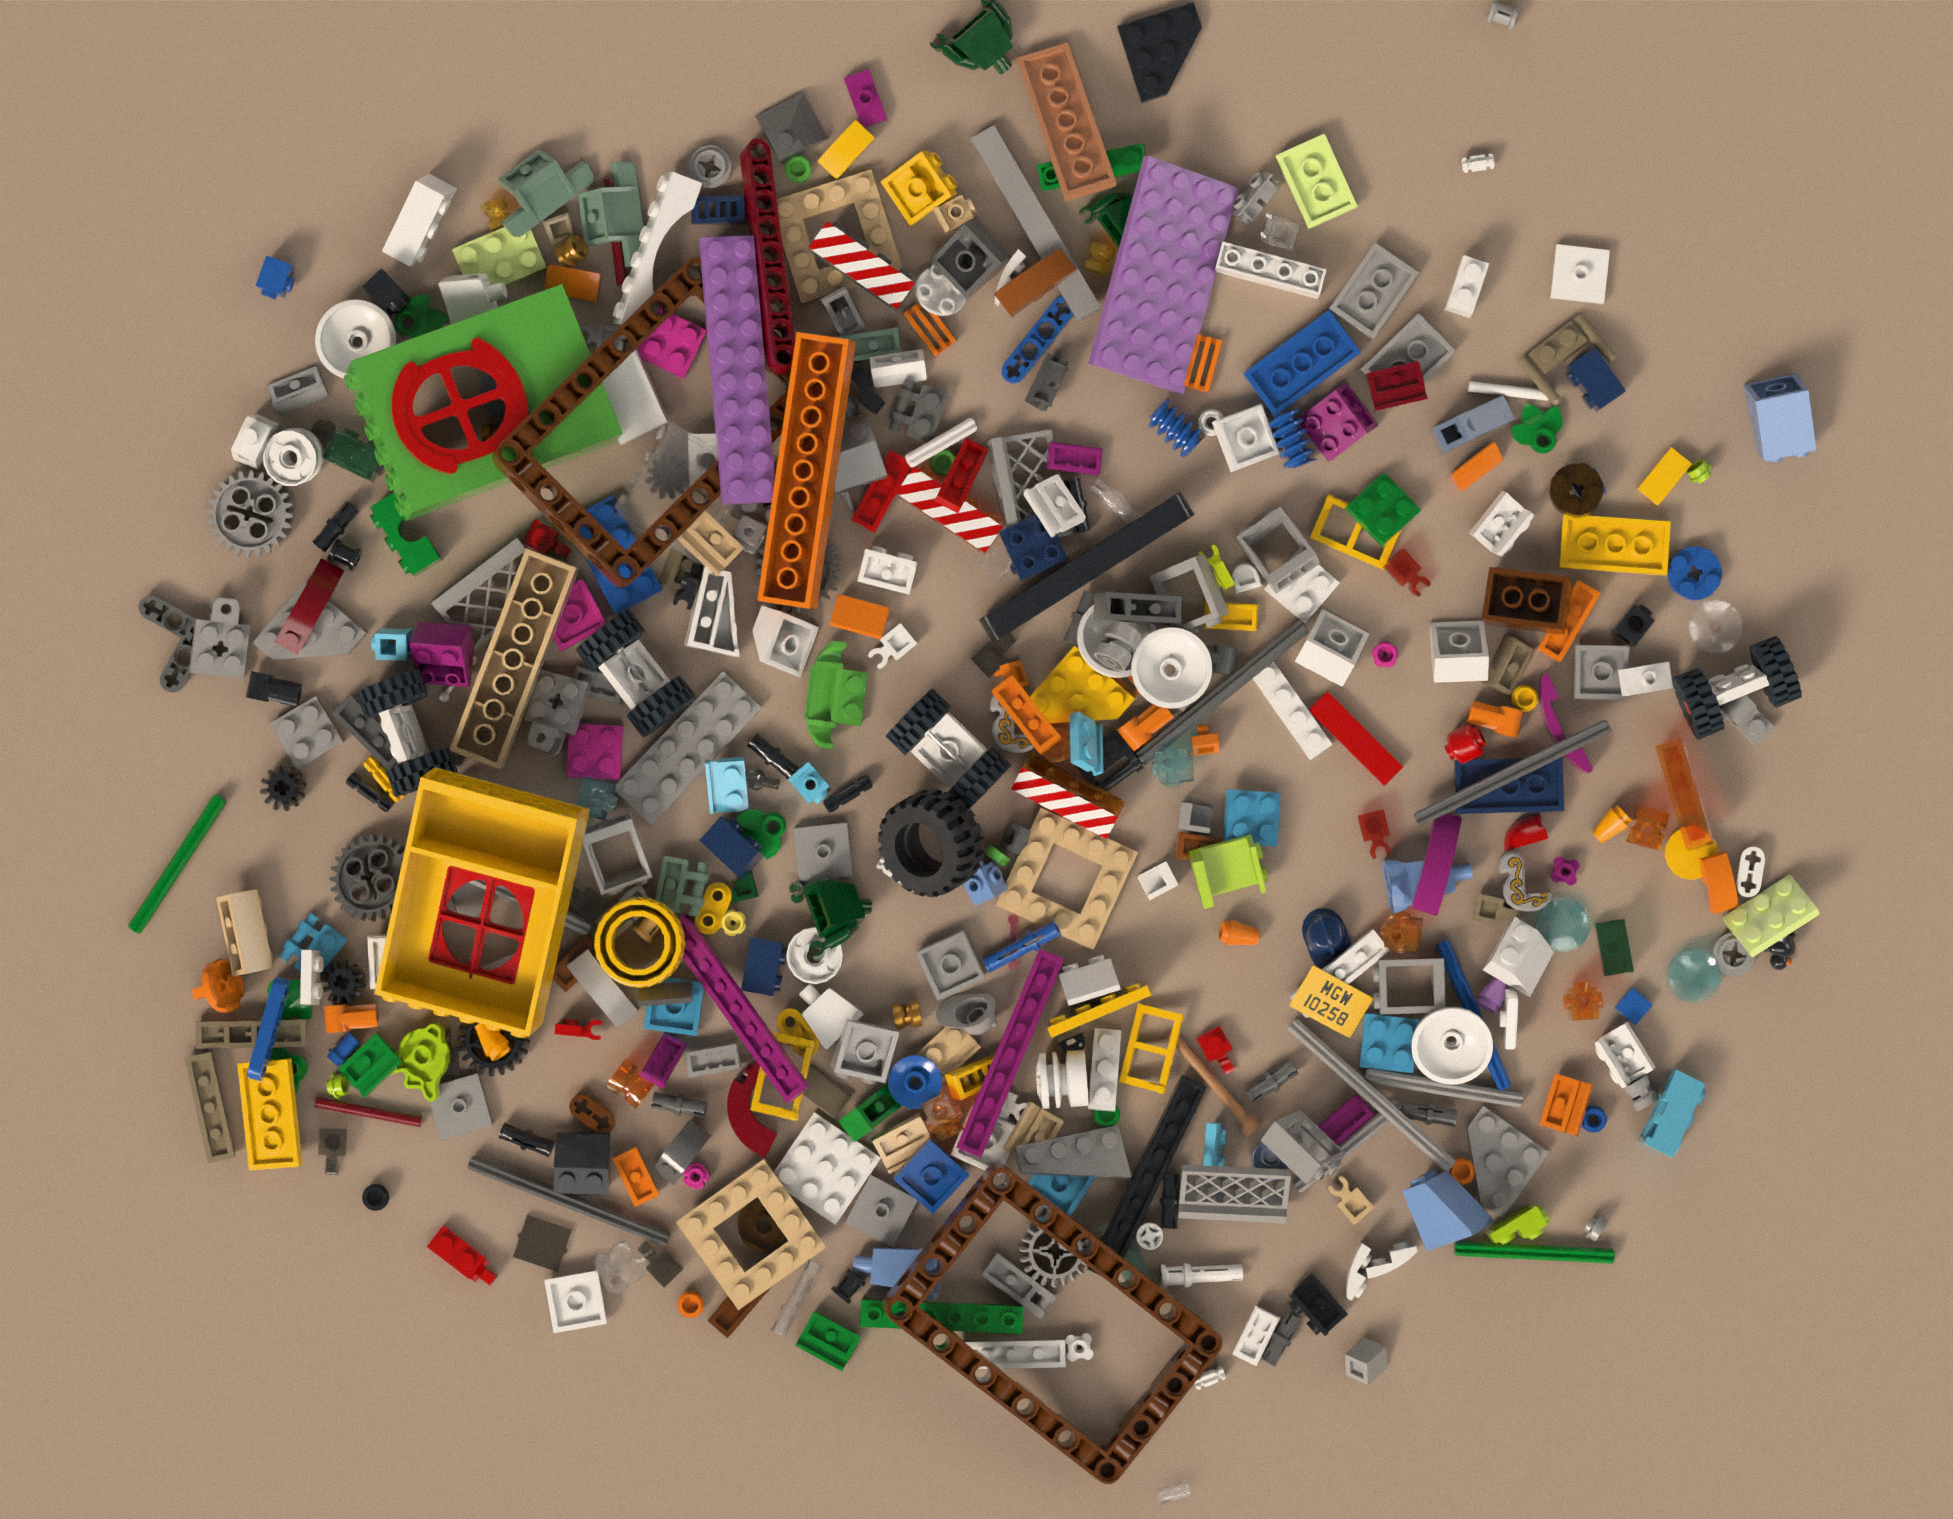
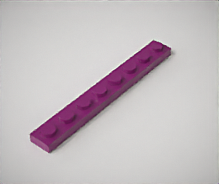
[679,915,810,1103]
[956,949,1064,1159]

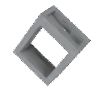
[1236,506,1320,594]
[1149,554,1229,634]
[583,812,653,895]
[1372,958,1445,1014]
[1261,1110,1346,1185]

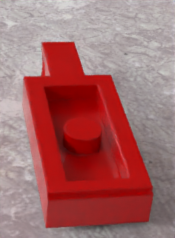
[427,1225,498,1286]

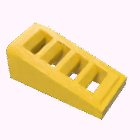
[944,1054,995,1100]

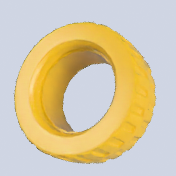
[594,897,686,988]

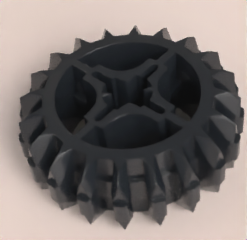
[457,1022,530,1076]

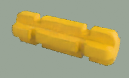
[363,756,405,802]

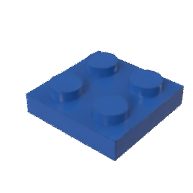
[893,1138,970,1214]

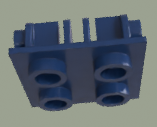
[999,515,1068,581]

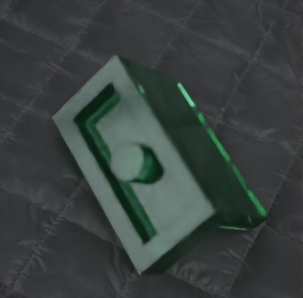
[1594,919,1634,976]

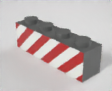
[808,222,915,312]

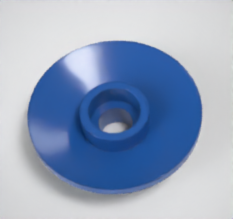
[888,1055,942,1109]

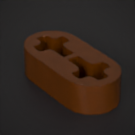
[569,1094,616,1133]

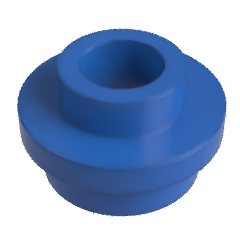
[1582,1106,1607,1133]

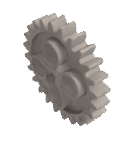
[206,470,294,558]

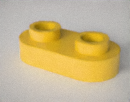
[695,883,732,935]
[776,1008,820,1057]

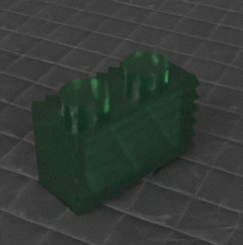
[322,428,378,483]

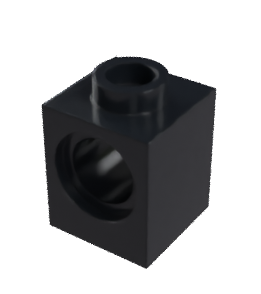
[1611,604,1655,647]

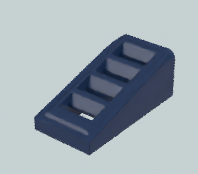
[691,195,745,225]

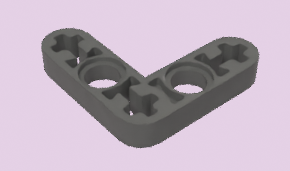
[138,595,197,693]

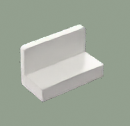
[869,349,927,388]

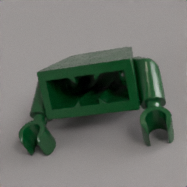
[930,0,1013,75]
[1079,193,1133,248]
[789,876,872,961]

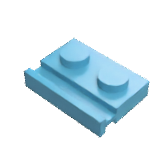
[1070,711,1104,776]
[705,757,749,814]
[1203,1122,1228,1178]

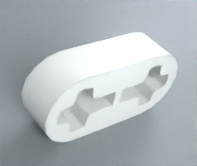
[1735,847,1765,897]

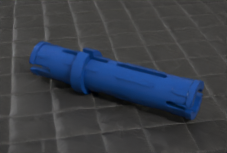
[983,921,1061,973]

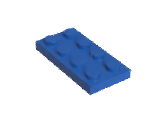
[1243,310,1361,417]
[579,495,663,615]

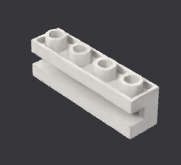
[1215,242,1327,299]

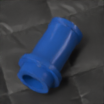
[327,1032,360,1067]

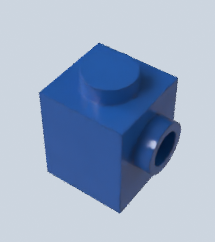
[255,256,295,300]

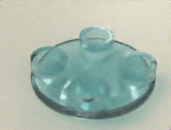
[1536,898,1590,952]
[1667,949,1721,1003]

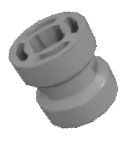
[1623,1075,1660,1111]

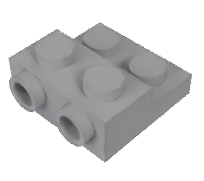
[830,1018,899,1085]

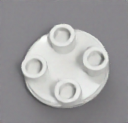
[915,264,967,316]

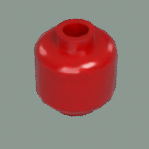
[1444,724,1487,764]

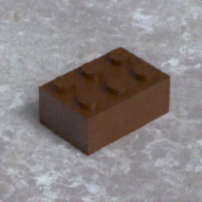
[1481,567,1573,635]

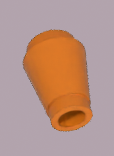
[1218,919,1260,945]

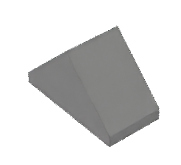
[821,286,865,337]

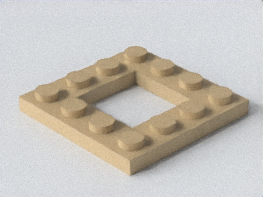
[777,170,902,304]
[996,807,1138,950]
[676,1159,827,1310]

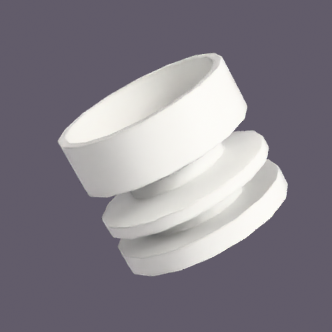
[1036,1050,1089,1109]

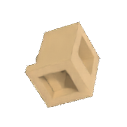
[933,195,976,236]

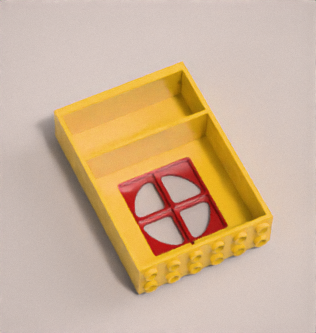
[374,767,590,1038]

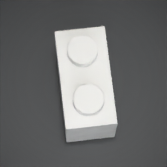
[1444,255,1489,318]

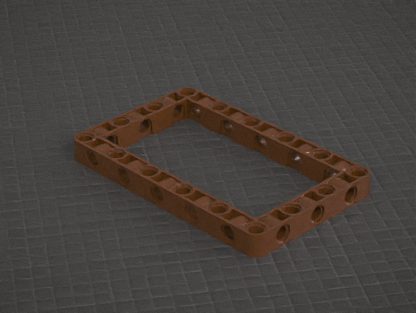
[492,257,792,587]
[883,1163,1223,1484]

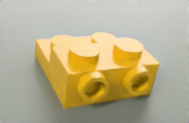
[881,150,958,226]

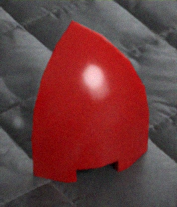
[1504,814,1549,851]

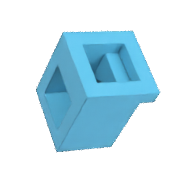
[371,628,413,661]
[788,762,830,804]

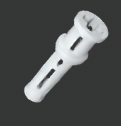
[1160,1263,1243,1289]

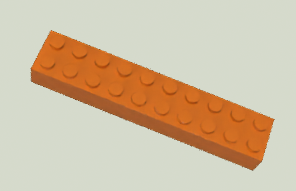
[757,332,856,609]

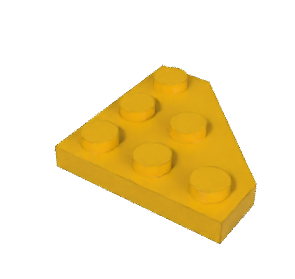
[1030,646,1135,724]

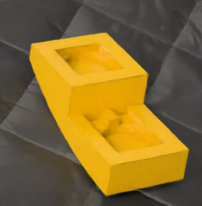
[818,120,875,180]

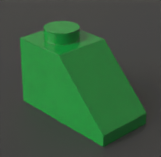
[839,1084,902,1142]

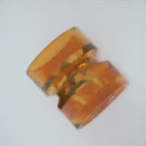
[1041,727,1071,763]
[1626,805,1670,851]
[605,1059,654,1109]

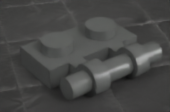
[888,378,948,442]

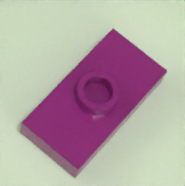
[844,69,887,128]
[1046,442,1103,476]
[640,1032,688,1089]
[1318,1093,1374,1145]

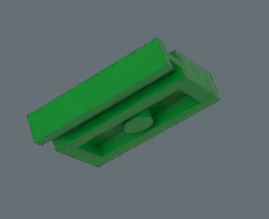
[338,1032,404,1098]
[795,1311,861,1371]

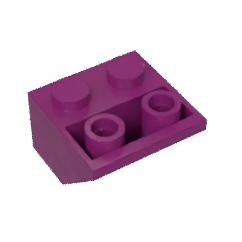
[410,622,474,687]

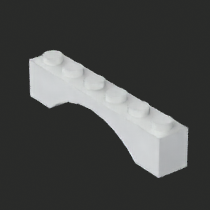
[613,172,702,326]

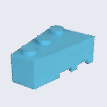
[1638,1069,1706,1158]

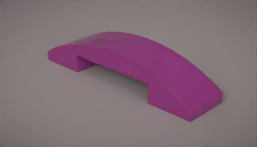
[1539,673,1593,774]
[1411,813,1462,916]

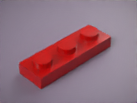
[934,437,989,513]
[851,450,911,534]

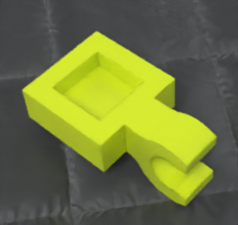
[1198,545,1235,591]

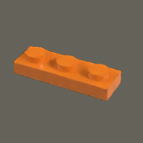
[1537,580,1601,663]
[991,675,1062,755]

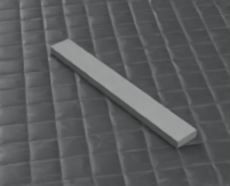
[971,125,1101,322]

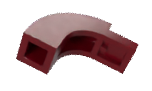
[275,558,344,655]
[727,1061,778,1158]

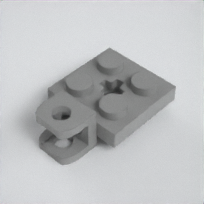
[731,503,771,554]
[189,596,250,679]
[524,669,592,756]

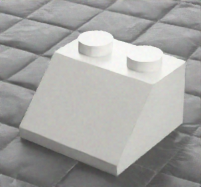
[1295,609,1369,686]
[1430,621,1489,683]
[1483,917,1554,997]
[1059,955,1121,1006]

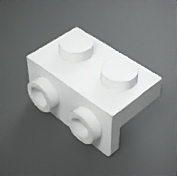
[1469,491,1534,557]
[857,546,917,595]
[1594,1022,1656,1088]

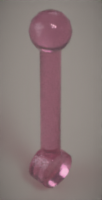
[1008,914,1019,971]

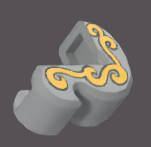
[990,696,1034,753]
[1497,851,1552,912]

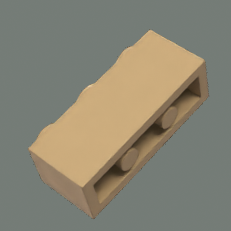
[216,889,273,977]

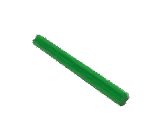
[128,794,226,934]
[1454,1241,1615,1264]

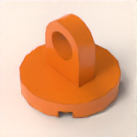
[191,959,245,1013]

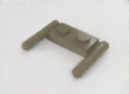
[1518,314,1617,405]

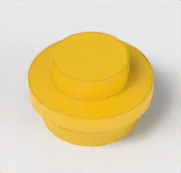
[1511,685,1538,712]

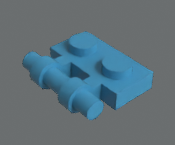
[279,913,348,977]

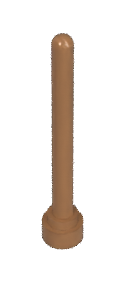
[1168,1032,1263,1137]

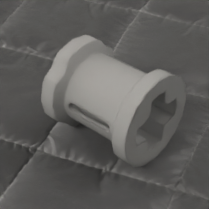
[1487,0,1520,30]

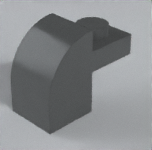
[653,1120,711,1185]

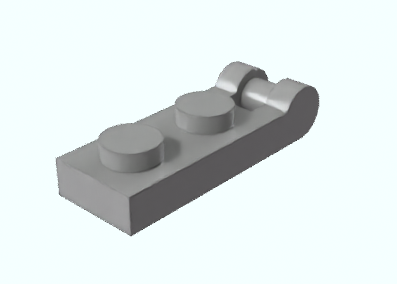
[981,1253,1058,1319]

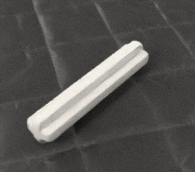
[905,418,977,467]

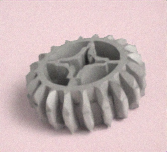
[1019,1221,1089,1287]

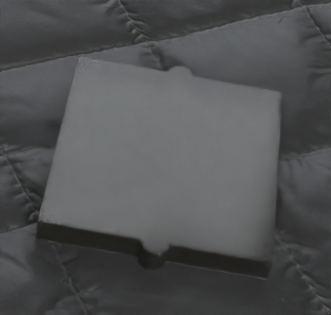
[513,1215,572,1272]

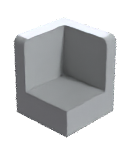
[1177,802,1213,834]
[1345,1338,1387,1385]

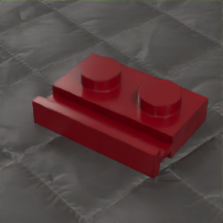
[1366,361,1428,412]

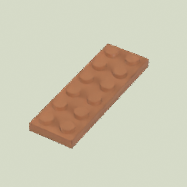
[1017,42,1116,202]

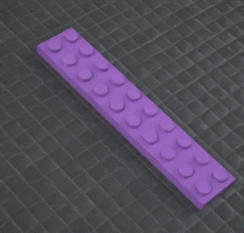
[699,236,775,505]

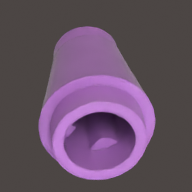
[1477,977,1509,1014]

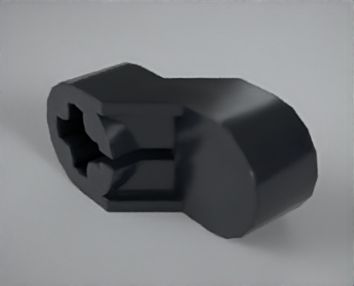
[851,362,886,415]

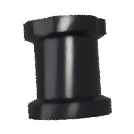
[328,539,362,571]
[831,1268,866,1304]

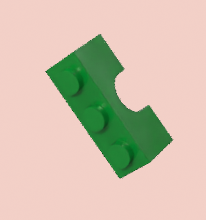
[370,492,442,577]

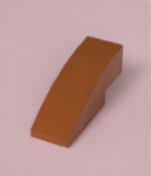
[994,248,1077,318]

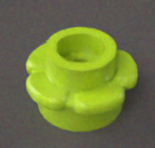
[1687,459,1712,484]
[326,1072,349,1099]

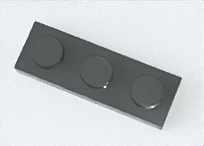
[331,695,397,770]

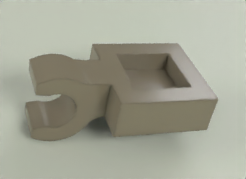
[1472,894,1521,926]

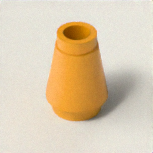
[1592,805,1632,844]
[475,1023,511,1061]

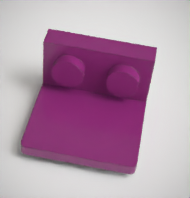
[1300,383,1379,462]

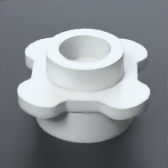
[1065,1333,1093,1362]

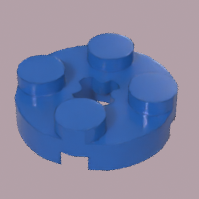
[1667,546,1722,601]

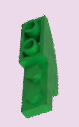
[1037,143,1146,191]

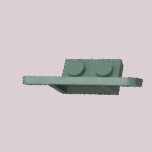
[498,148,594,237]
[578,162,644,267]

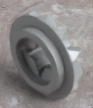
[689,145,731,188]
[1712,933,1756,976]

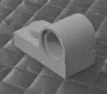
[1719,695,1775,747]

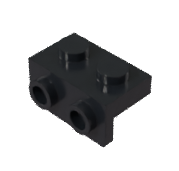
[1288,1273,1348,1337]

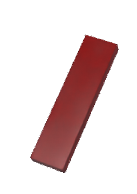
[1308,691,1403,786]

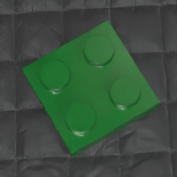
[1345,472,1421,547]

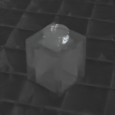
[1260,212,1300,250]

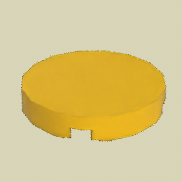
[1664,826,1719,880]

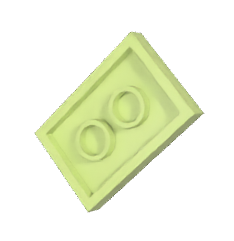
[1275,133,1358,230]
[452,227,547,286]
[1722,874,1820,958]

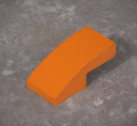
[1700,851,1739,914]

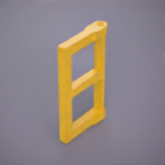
[1310,494,1402,570]
[1119,1004,1185,1094]
[750,1032,815,1121]

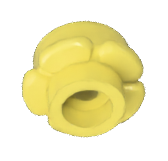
[721,910,746,936]

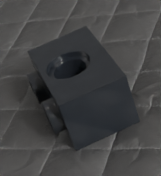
[362,268,410,316]

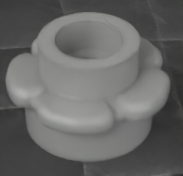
[1584,1216,1607,1241]

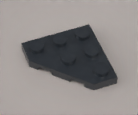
[1117,2,1202,104]

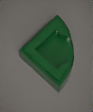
[732,871,759,904]

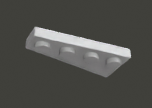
[1014,1125,1131,1179]

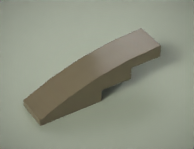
[196,1019,306,1049]

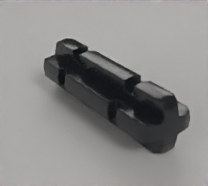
[346,772,394,812]
[823,775,873,813]

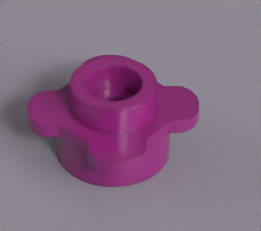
[1550,856,1580,886]

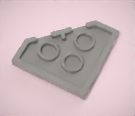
[253,581,367,660]
[1467,1105,1549,1218]

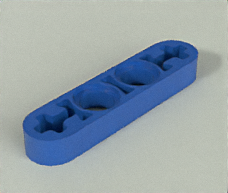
[1001,296,1073,384]
[247,977,290,1081]

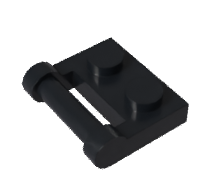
[1075,729,1144,799]

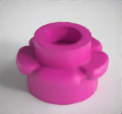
[1372,641,1398,668]
[683,1162,709,1189]

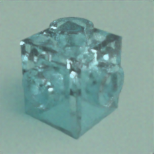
[1152,747,1194,788]
[576,776,618,821]

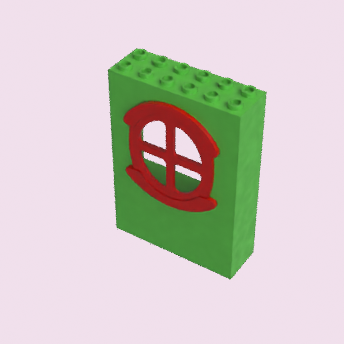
[344,284,623,521]

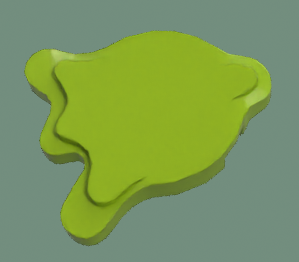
[391,1022,451,1102]

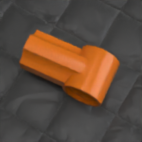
[1467,701,1524,738]
[1117,704,1174,751]
[324,1004,379,1033]

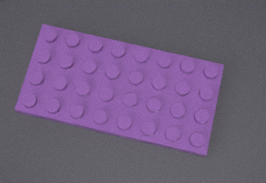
[1088,156,1239,394]

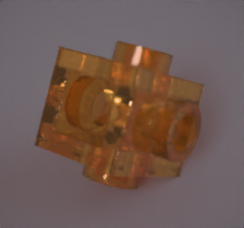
[1381,912,1423,953]
[1563,981,1603,1021]
[921,1092,964,1142]

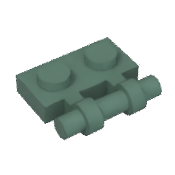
[655,856,709,917]

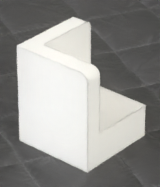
[1138,861,1178,900]

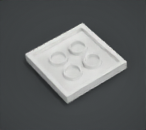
[774,1112,881,1225]

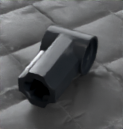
[246,671,302,706]

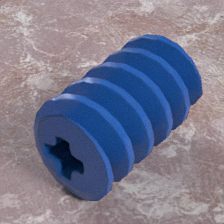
[1148,398,1205,458]
[1269,409,1317,468]

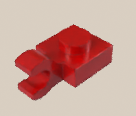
[522,519,571,558]
[554,1018,603,1040]
[1196,1026,1235,1075]

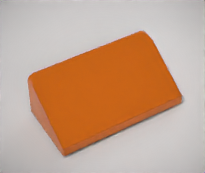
[545,265,602,302]
[1450,442,1503,491]
[829,594,889,639]

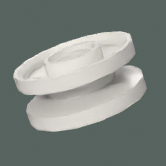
[263,428,324,486]
[786,927,843,984]

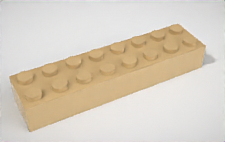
[450,548,580,770]

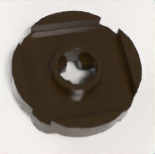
[1549,463,1604,518]
[737,1199,787,1252]

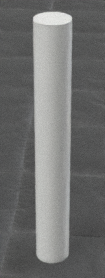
[1468,381,1548,401]

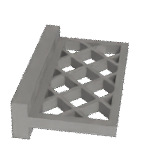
[987,429,1072,537]
[431,536,526,650]
[1178,1165,1291,1223]

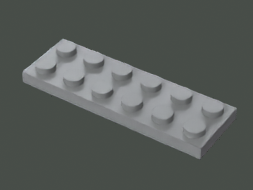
[612,671,762,825]

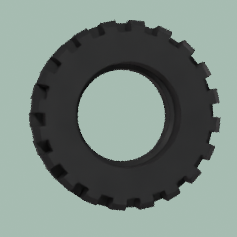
[878,789,984,897]

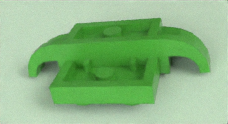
[804,641,868,749]

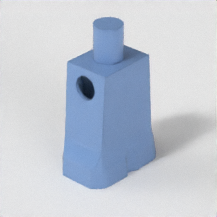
[1381,860,1473,914]
[853,1247,941,1299]

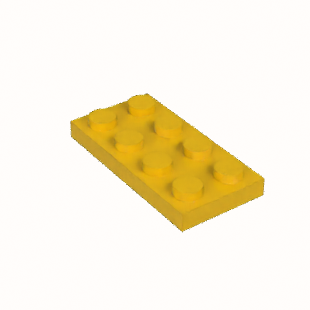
[1559,514,1671,576]
[1047,982,1151,1038]
[237,1058,303,1170]

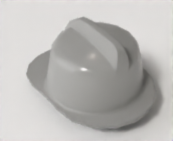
[936,993,997,1035]

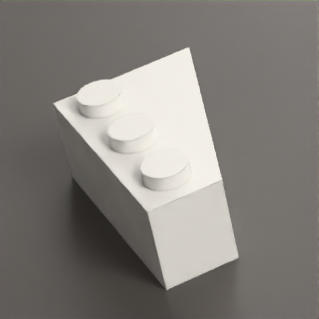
[382,173,457,266]
[684,566,740,658]

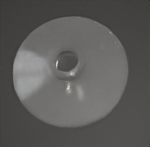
[1689,600,1743,654]

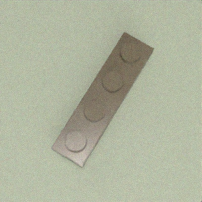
[185,1052,236,1163]

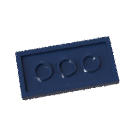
[1454,757,1564,814]

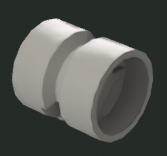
[1094,621,1142,671]

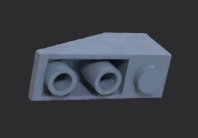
[1431,395,1515,455]

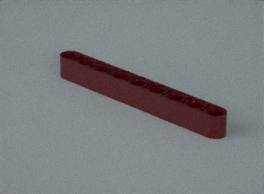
[740,138,795,375]

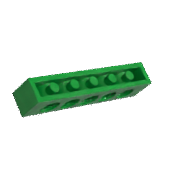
[860,1298,1023,1334]

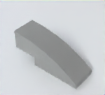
[567,949,638,1028]

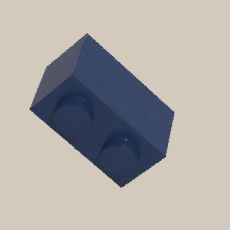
[1566,348,1626,412]
[699,816,765,879]
[741,937,787,996]

